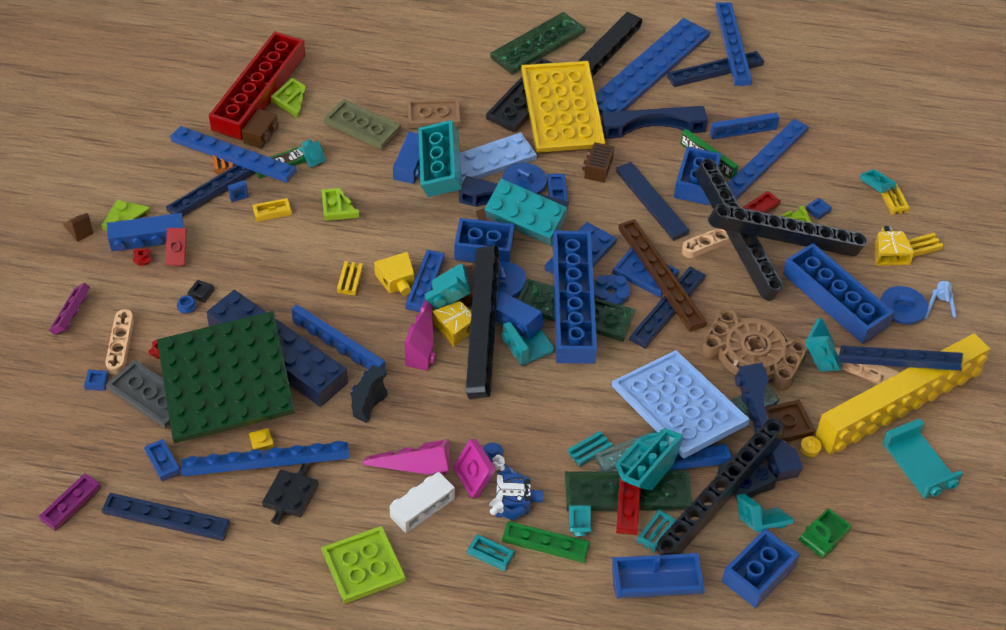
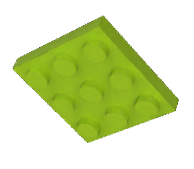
[321,526,406,604]

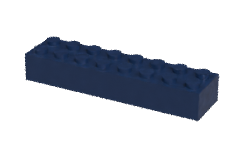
[206,289,348,407]

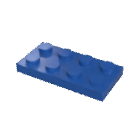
[545,222,617,274]

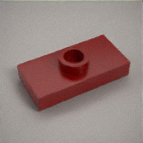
[743,191,781,213]
[165,228,187,266]

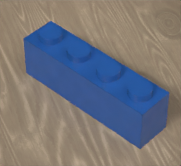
[107,213,184,252]

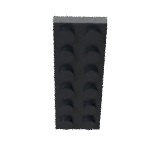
[486,57,552,132]

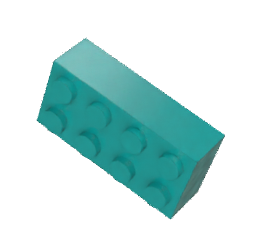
[418,120,462,197]
[484,179,568,246]

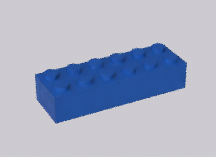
[783,243,894,344]

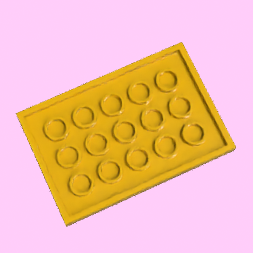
[521,61,605,153]

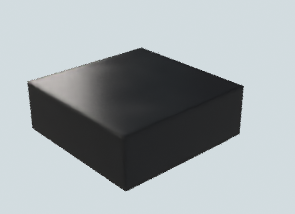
[187,280,215,303]

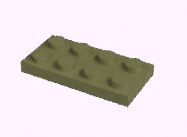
[324,99,401,150]

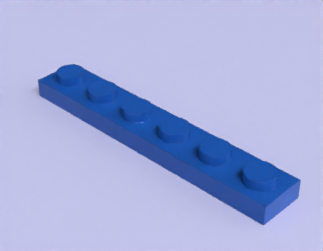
[291,304,386,371]

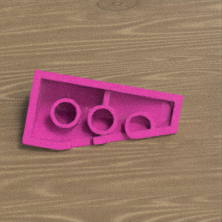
[405,300,436,371]
[363,439,451,475]

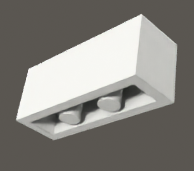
[389,472,455,534]

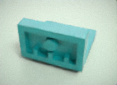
[737,494,794,532]

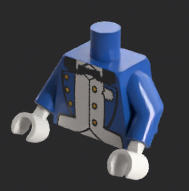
[489,455,543,521]

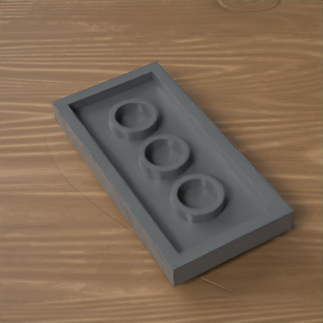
[106,360,170,429]

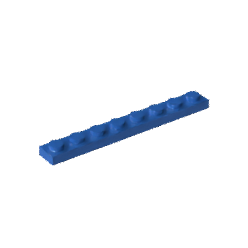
[715,2,752,86]
[727,119,809,200]
[170,126,297,183]
[181,441,349,476]

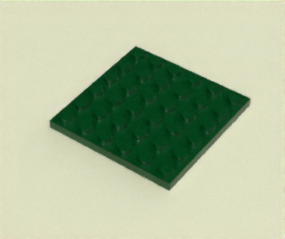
[157,311,295,443]

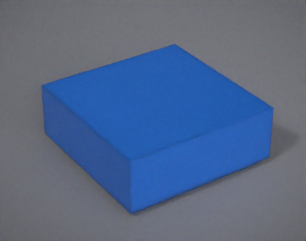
[228,180,249,202]
[806,198,832,220]
[84,370,109,391]

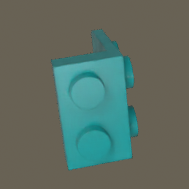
[425,264,470,309]
[805,318,843,372]
[501,322,554,366]

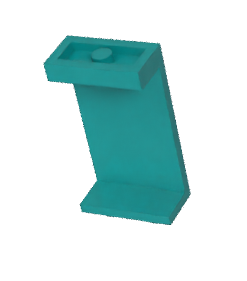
[882,418,963,499]

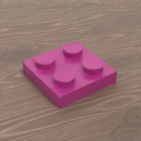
[453,439,496,498]

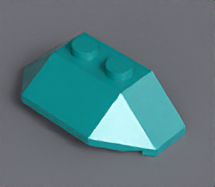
[615,428,683,490]

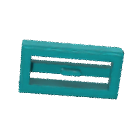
[860,169,896,193]
[568,431,613,467]
[636,510,677,553]
[467,534,515,572]

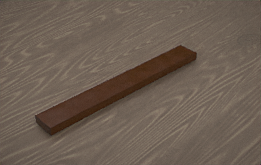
[618,219,707,332]

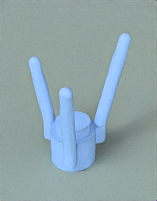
[924,281,956,319]

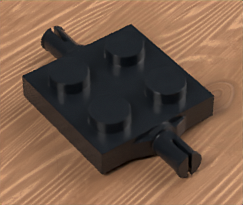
[262,464,319,525]

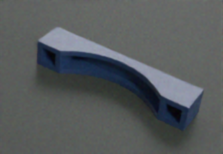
[601,106,708,139]
[459,176,569,229]
[735,363,803,481]

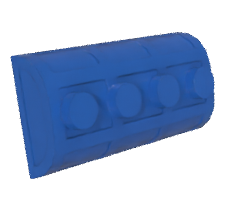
[612,553,705,599]

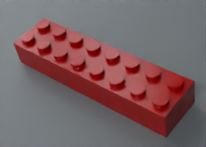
[209,31,306,140]

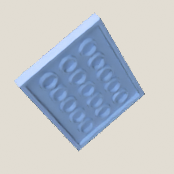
[612,350,750,459]

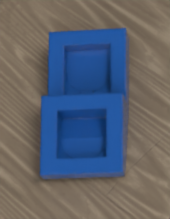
[547,174,568,201]

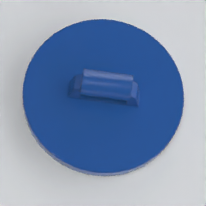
[502,163,547,194]
[498,262,526,297]
[880,286,928,325]

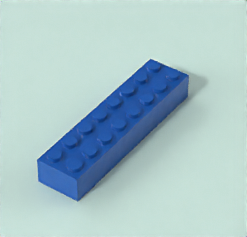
[552,231,597,364]

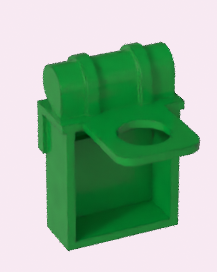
[799,508,852,559]

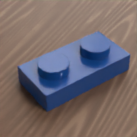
[144,439,181,482]

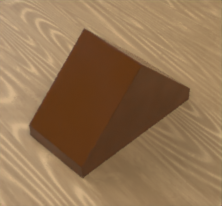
[62,213,93,242]

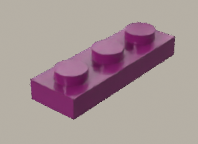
[49,282,90,335]
[39,473,101,531]

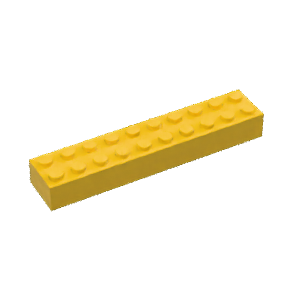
[815,333,991,455]

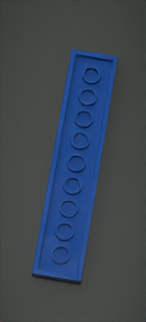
[595,18,710,115]

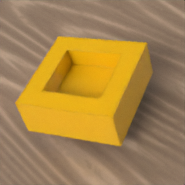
[249,428,274,451]

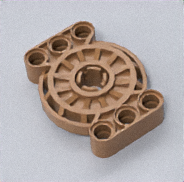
[701,309,808,391]

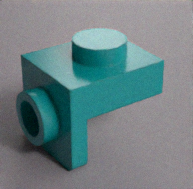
[298,139,326,167]
[569,505,592,536]

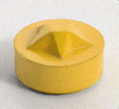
[800,436,822,457]

